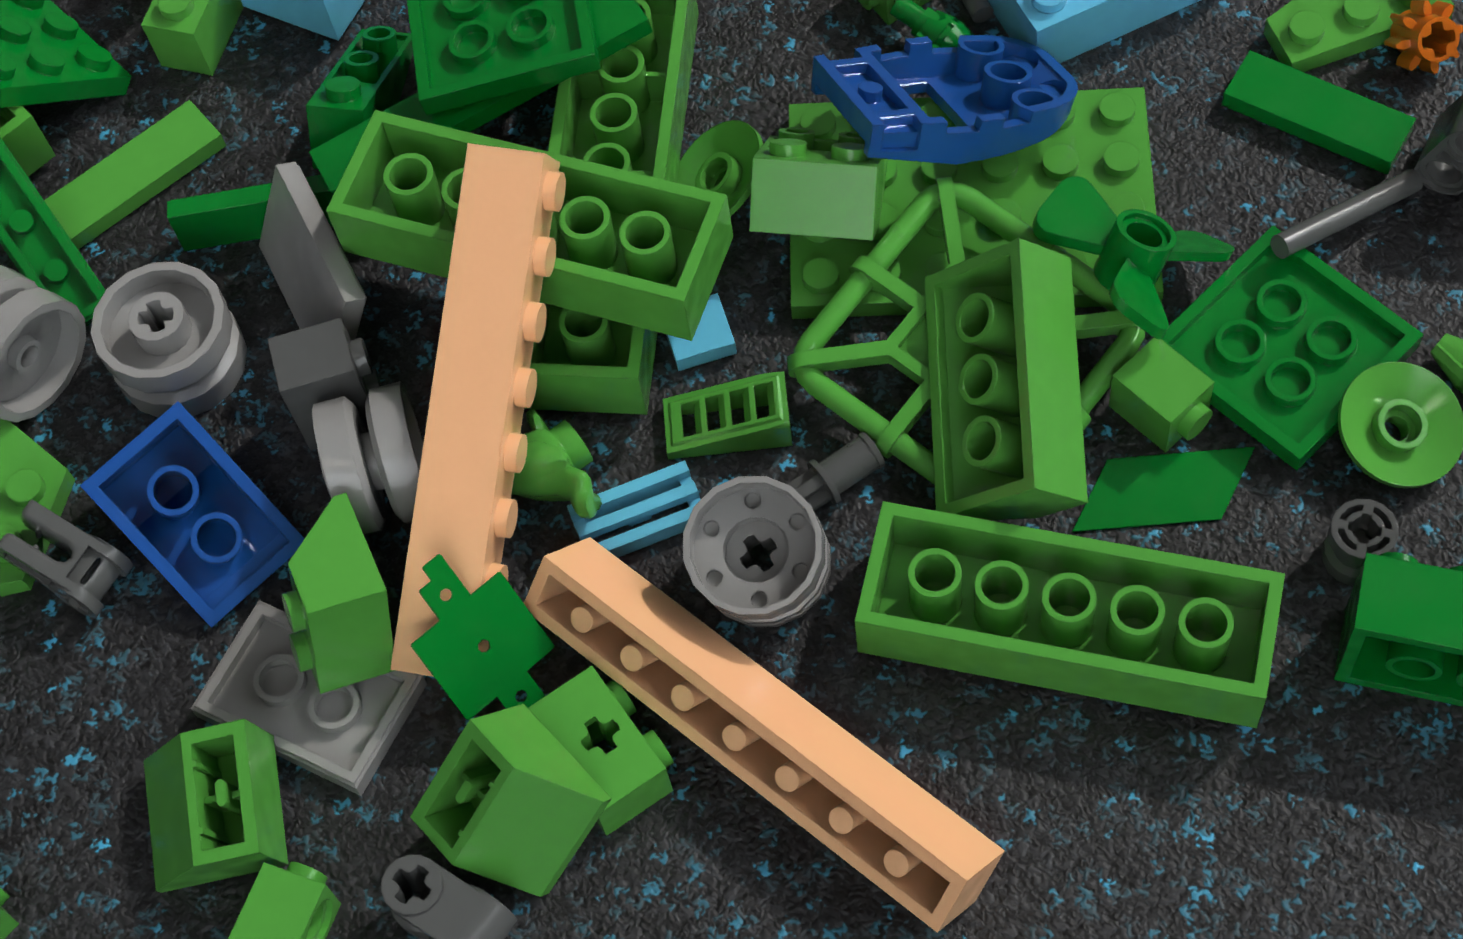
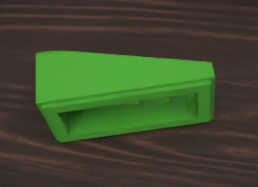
[663,371,793,460]

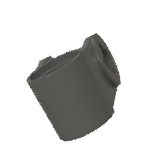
[381,855,518,939]

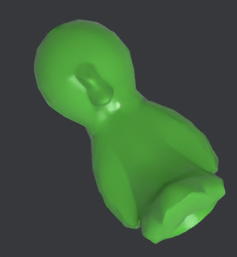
[511,408,602,519]

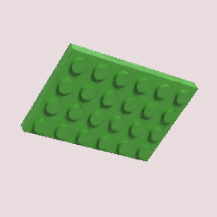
[789,87,1164,319]

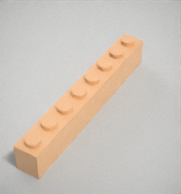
[390,143,566,677]
[524,537,1005,933]

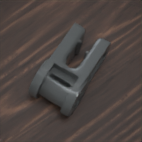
[0,500,134,618]

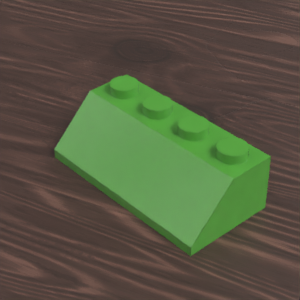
[925,238,1088,520]

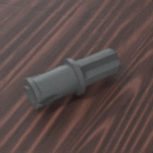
[788,432,885,511]

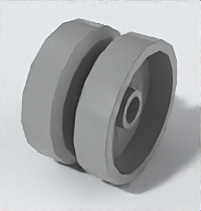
[90,262,247,418]
[0,265,86,422]
[312,381,424,536]

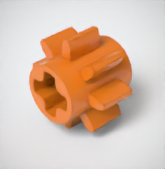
[1384,0,1463,74]

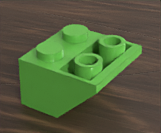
[749,127,888,241]
[410,704,612,897]
[143,719,288,893]

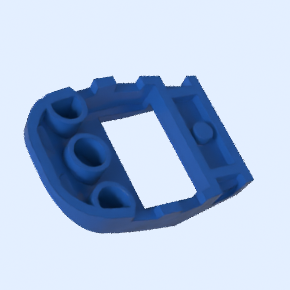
[811,35,1078,165]

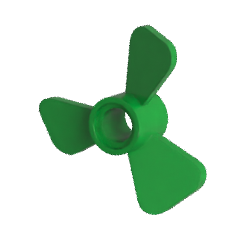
[1032,176,1235,339]

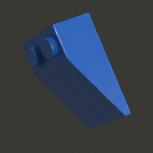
[80,401,305,628]

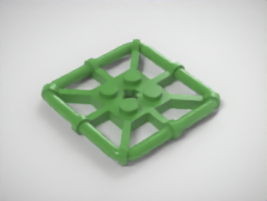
[787,176,1146,485]

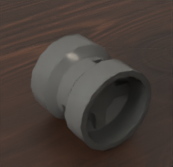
[1322,499,1399,586]

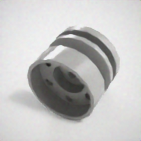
[683,476,831,627]

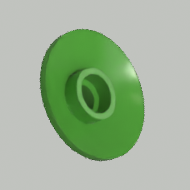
[677,120,763,217]
[1338,362,1463,488]

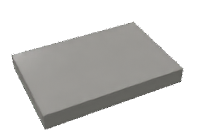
[259,162,367,340]
[191,600,427,796]

